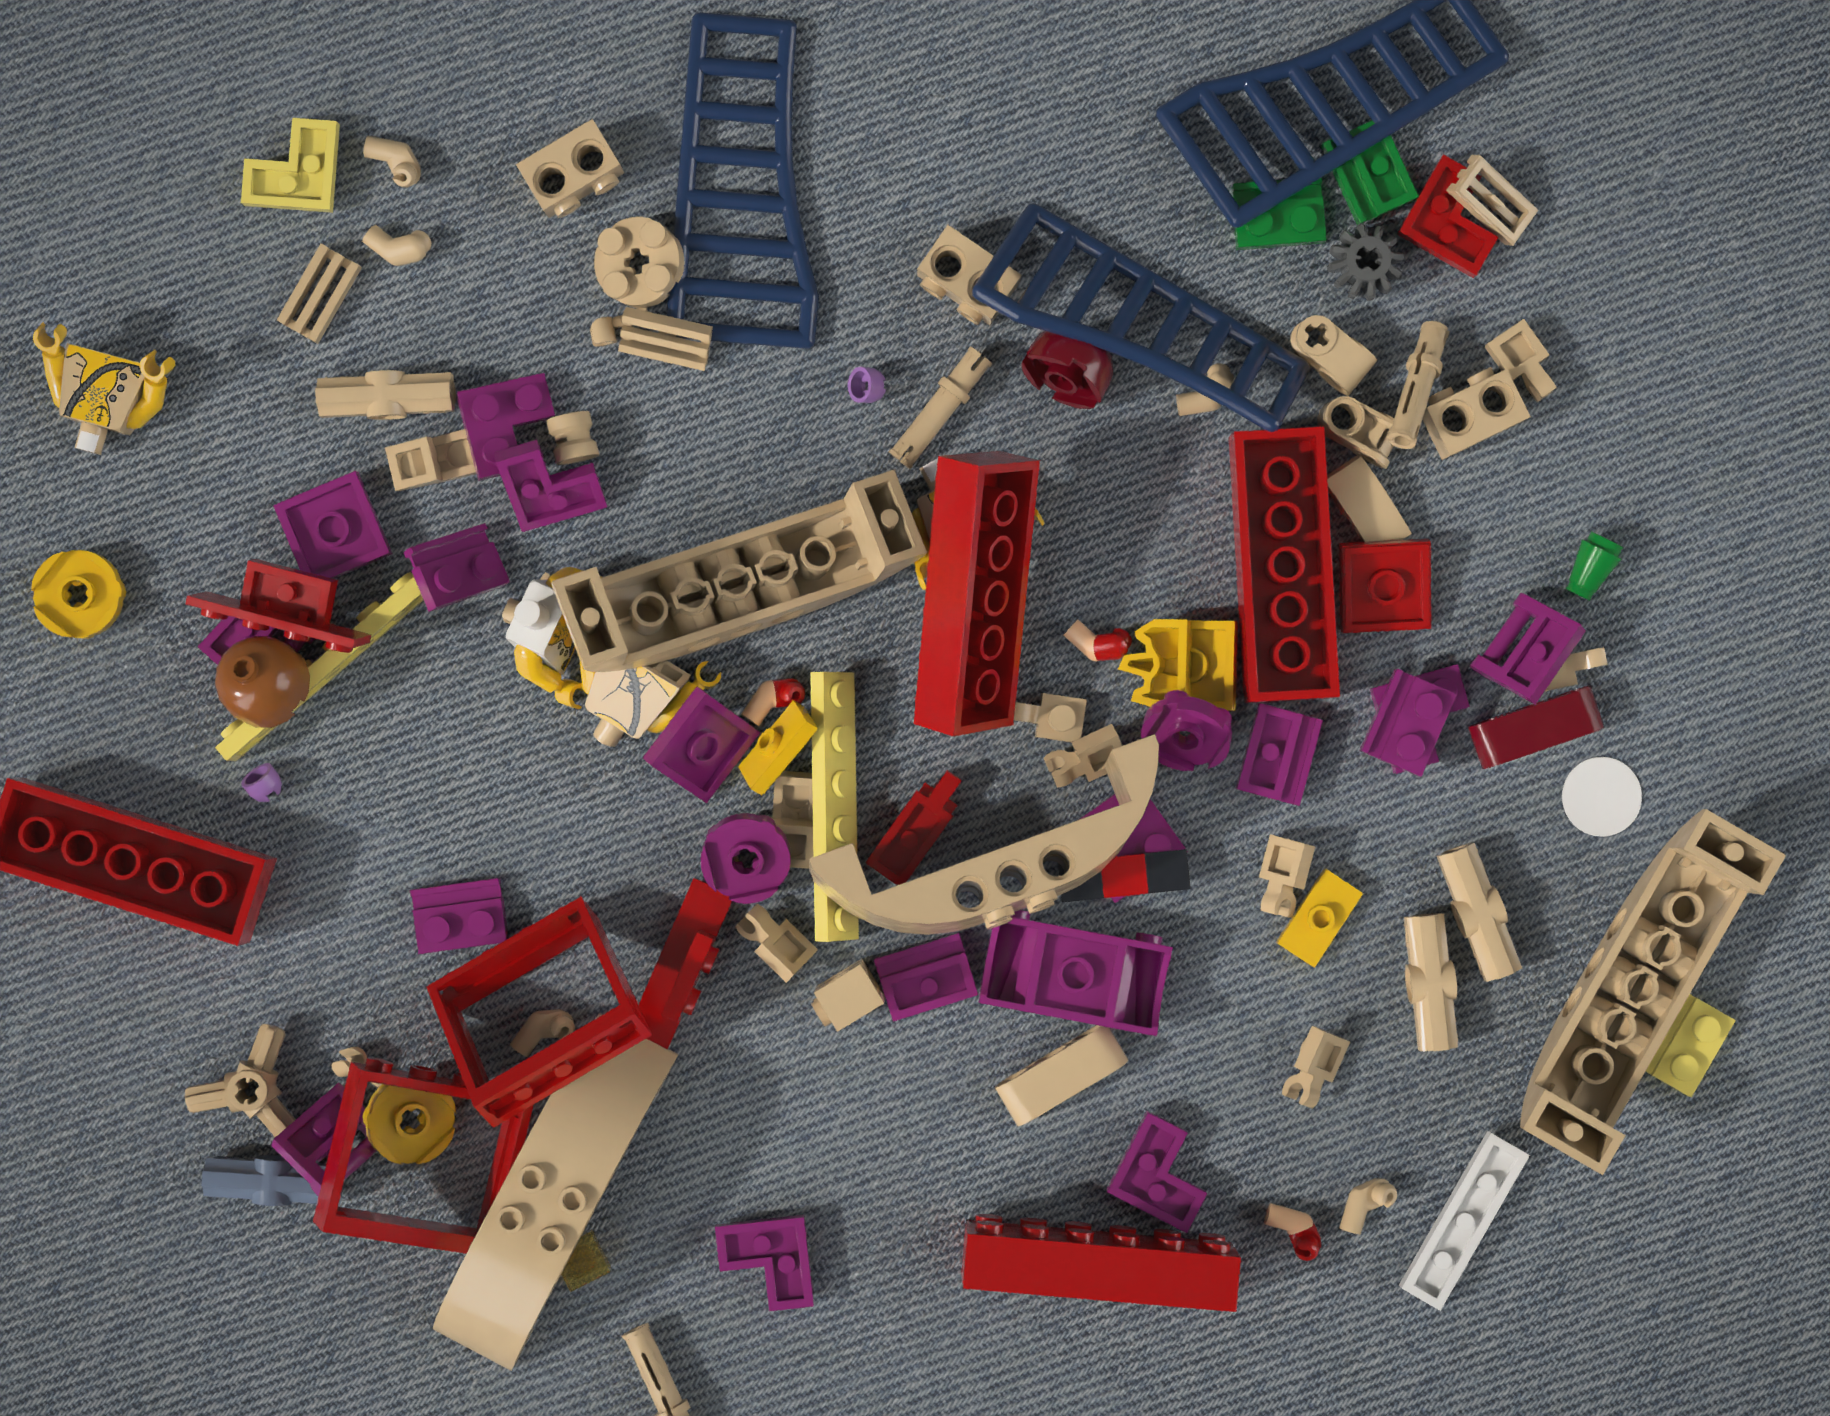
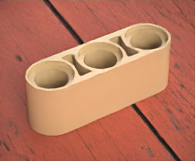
[995,1025,1129,1126]

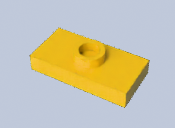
[738,700,818,796]
[1276,868,1363,968]

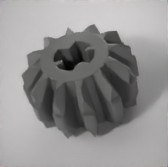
[1327,224,1404,301]

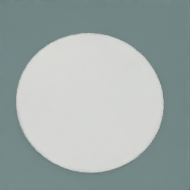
[1562,757,1642,837]

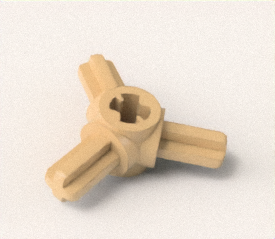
[185,1024,296,1137]

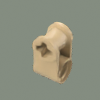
[1290,315,1377,396]
[1317,396,1394,469]

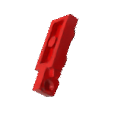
[865,770,962,886]

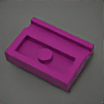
[403,523,510,612]
[1359,668,1457,777]
[1235,703,1323,806]
[410,877,509,954]
[874,932,978,1021]

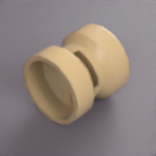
[546,411,599,465]

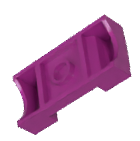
[978,910,1173,1036]

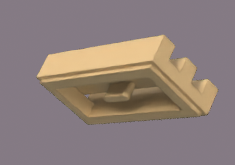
[1446,155,1538,246]
[277,244,362,344]
[618,307,713,371]

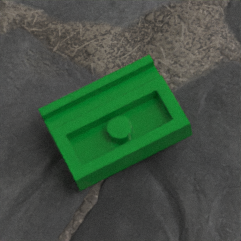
[1321,120,1419,225]
[1231,178,1327,251]

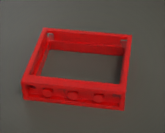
[426,896,652,1128]
[313,1057,533,1254]

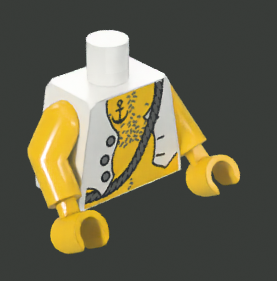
[506,567,602,709]

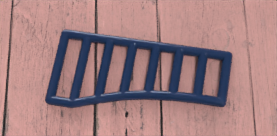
[1156,0,1509,228]
[667,12,819,349]
[972,203,1310,432]

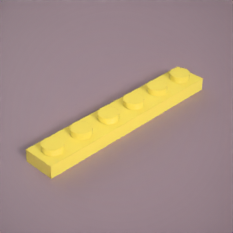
[215,572,423,761]
[811,672,859,942]

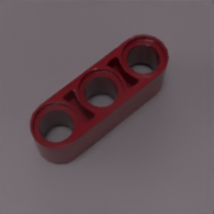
[1468,685,1605,769]

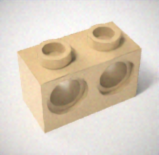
[516,119,624,218]
[917,225,1022,325]
[1422,367,1531,460]
[811,959,885,1032]

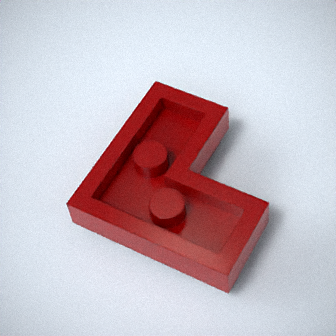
[1397,154,1498,278]

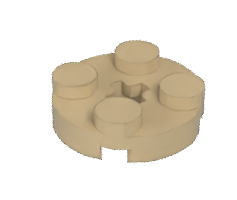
[594,217,684,308]

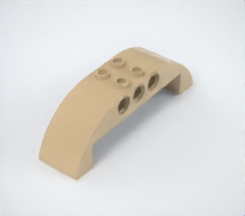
[551,470,927,672]
[809,734,1159,935]
[1520,809,1786,1175]
[433,1013,679,1371]

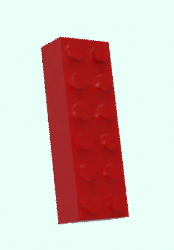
[1228,427,1340,703]
[914,451,1040,737]
[0,777,277,946]
[961,1214,1241,1312]

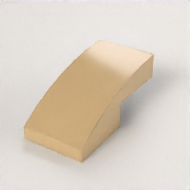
[385,429,476,491]
[1327,454,1412,542]
[772,771,814,869]

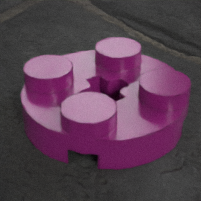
[1141,690,1232,771]
[701,813,791,904]

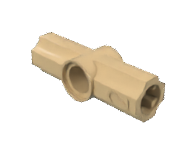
[315,370,456,420]
[1436,842,1522,982]
[1404,913,1458,1051]

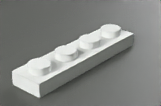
[1399,1131,1530,1311]

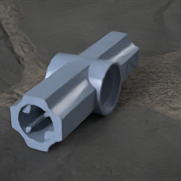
[201,1155,344,1206]

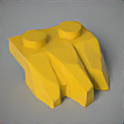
[1118,619,1238,711]

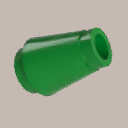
[1566,531,1623,601]

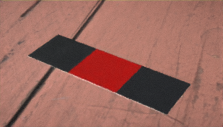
[1058,849,1191,903]

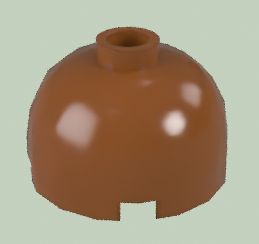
[215,636,310,728]

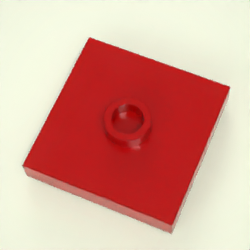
[1339,539,1431,633]

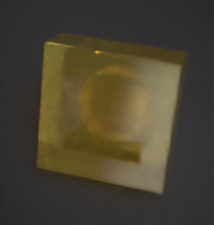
[561,1229,612,1292]

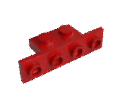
[185,559,372,653]
[638,878,732,1050]

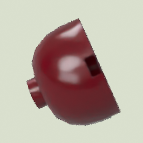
[1021,331,1113,409]

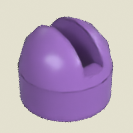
[848,367,886,403]
[241,763,282,802]

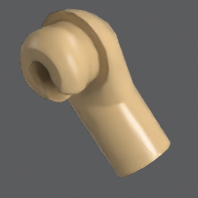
[363,135,421,188]
[362,225,432,266]
[1176,363,1235,416]
[510,1009,575,1057]
[1339,1178,1397,1235]

